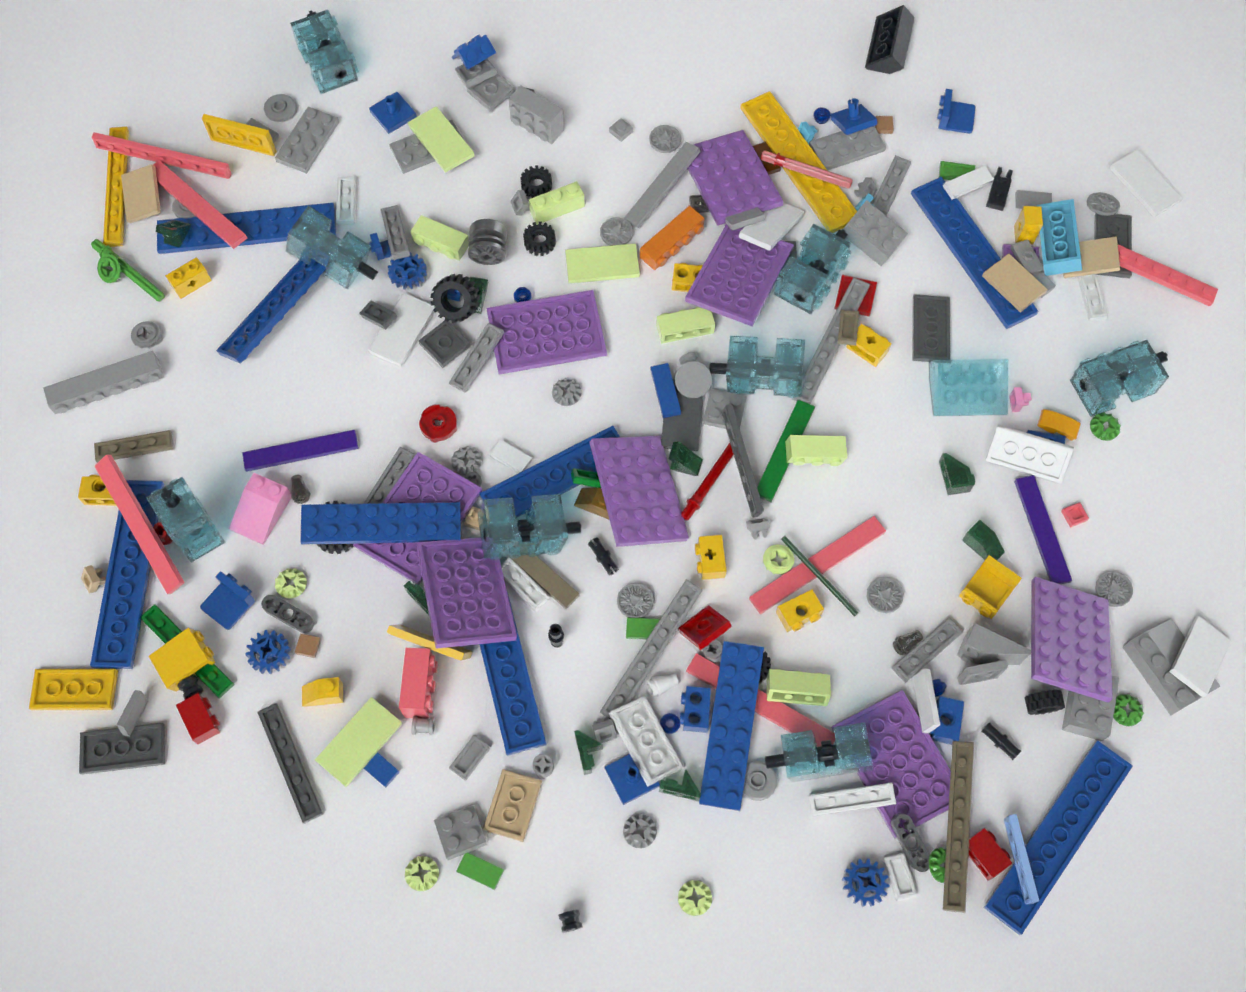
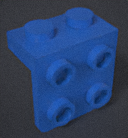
[452,34,496,70]
[937,89,976,134]
[200,571,255,630]

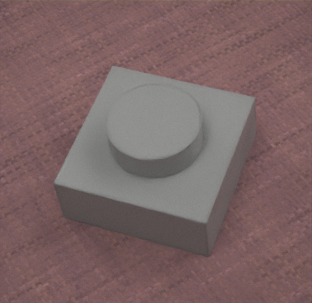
[609,118,633,142]

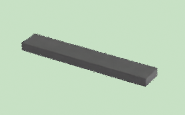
[721,404,764,518]
[257,703,323,824]

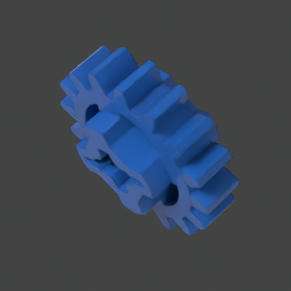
[388,252,427,290]
[245,630,291,674]
[842,858,890,907]

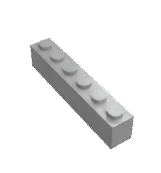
[43,350,164,414]

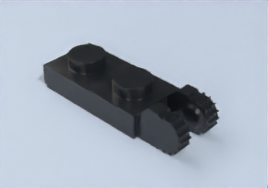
[986,167,1013,211]

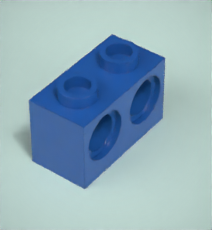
[679,686,711,733]

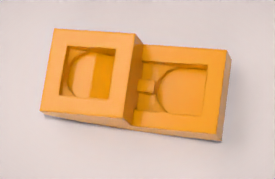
[1037,409,1081,441]

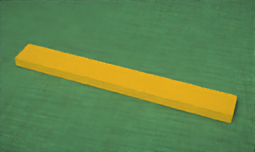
[103,126,129,247]

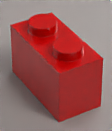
[176,693,220,744]
[968,828,1012,881]

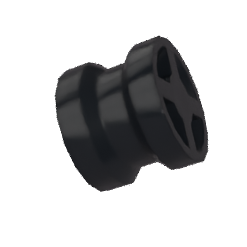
[177,676,204,700]
[558,910,583,933]

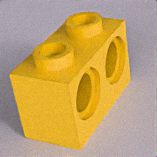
[672,263,703,292]

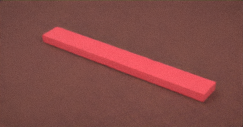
[92,132,231,179]
[153,160,247,249]
[95,455,185,594]
[749,516,886,615]
[686,653,837,747]

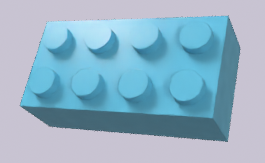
[1037,199,1082,276]

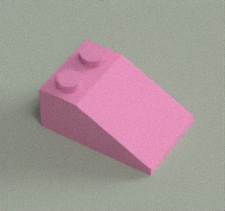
[229,473,292,545]

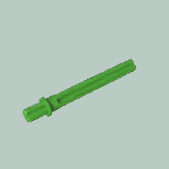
[91,239,165,302]

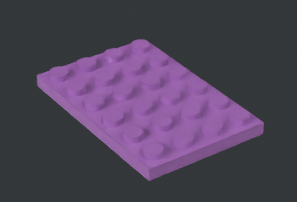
[679,130,783,226]
[685,224,794,327]
[486,290,607,375]
[590,436,689,547]
[353,452,483,586]
[417,537,517,649]
[1031,577,1113,703]
[831,690,951,839]

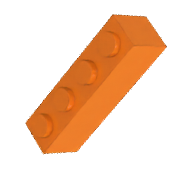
[640,205,705,270]

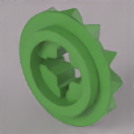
[97,254,122,283]
[1090,412,1121,441]
[1113,694,1144,726]
[929,848,946,883]

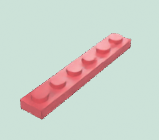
[1118,245,1218,306]

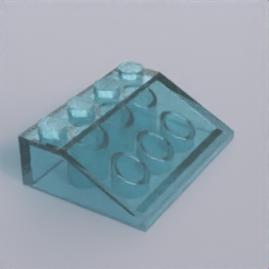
[929,359,1009,416]

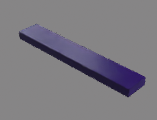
[242,430,359,472]
[1014,475,1072,585]

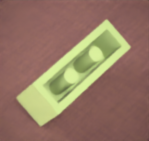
[529,181,585,225]
[411,215,469,261]
[656,307,715,344]
[785,435,847,466]
[766,669,831,706]

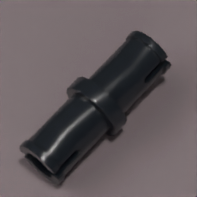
[588,537,619,576]
[548,624,564,648]
[981,722,1021,760]

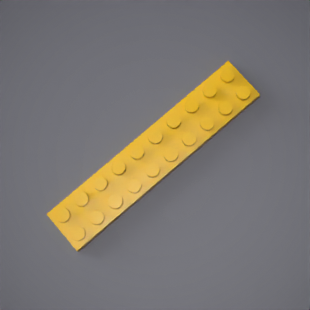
[740,91,857,234]

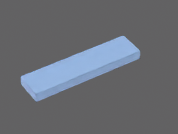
[1004,814,1039,905]

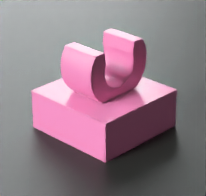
[1009,387,1032,412]

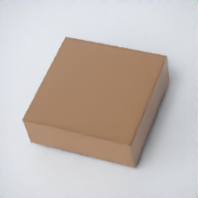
[875,116,894,134]
[295,633,321,658]

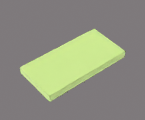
[408,106,474,173]
[565,243,640,283]
[315,697,402,787]

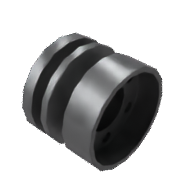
[468,219,507,265]

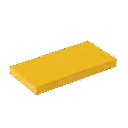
[201,114,277,156]
[387,624,473,661]
[29,669,118,710]

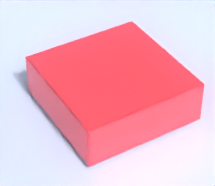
[1061,502,1089,528]

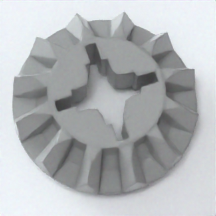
[131,321,161,349]
[552,378,581,406]
[451,446,482,475]
[623,814,657,848]

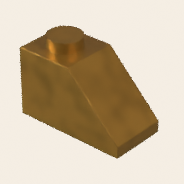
[574,488,609,520]

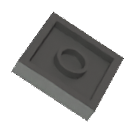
[419,321,471,368]

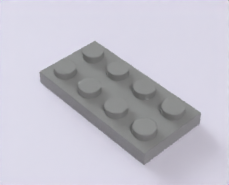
[275,107,339,174]
[389,119,462,174]
[809,126,886,171]

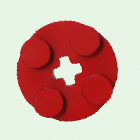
[419,405,457,443]

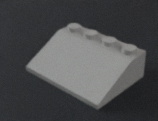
[1122,619,1220,715]

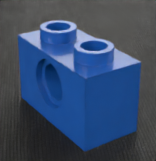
[930,696,964,745]

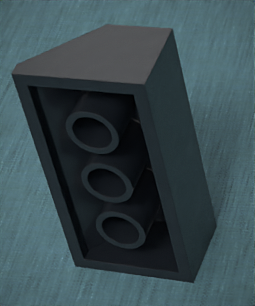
[865,5,915,74]

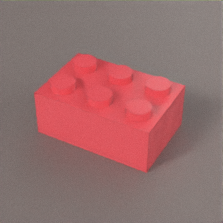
[399,648,438,719]

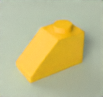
[302,677,344,707]

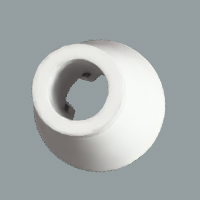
[647,674,678,696]

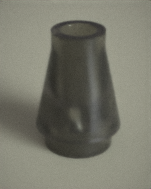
[291,475,310,504]
[893,630,923,655]

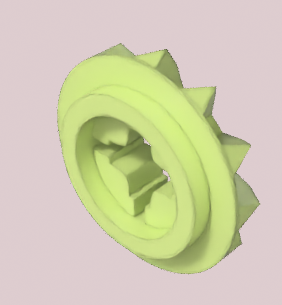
[763,544,794,575]
[275,568,307,598]
[405,856,439,891]
[678,880,712,916]

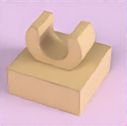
[464,506,490,532]
[81,565,106,593]

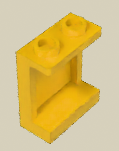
[959,555,1022,619]
[148,627,216,692]

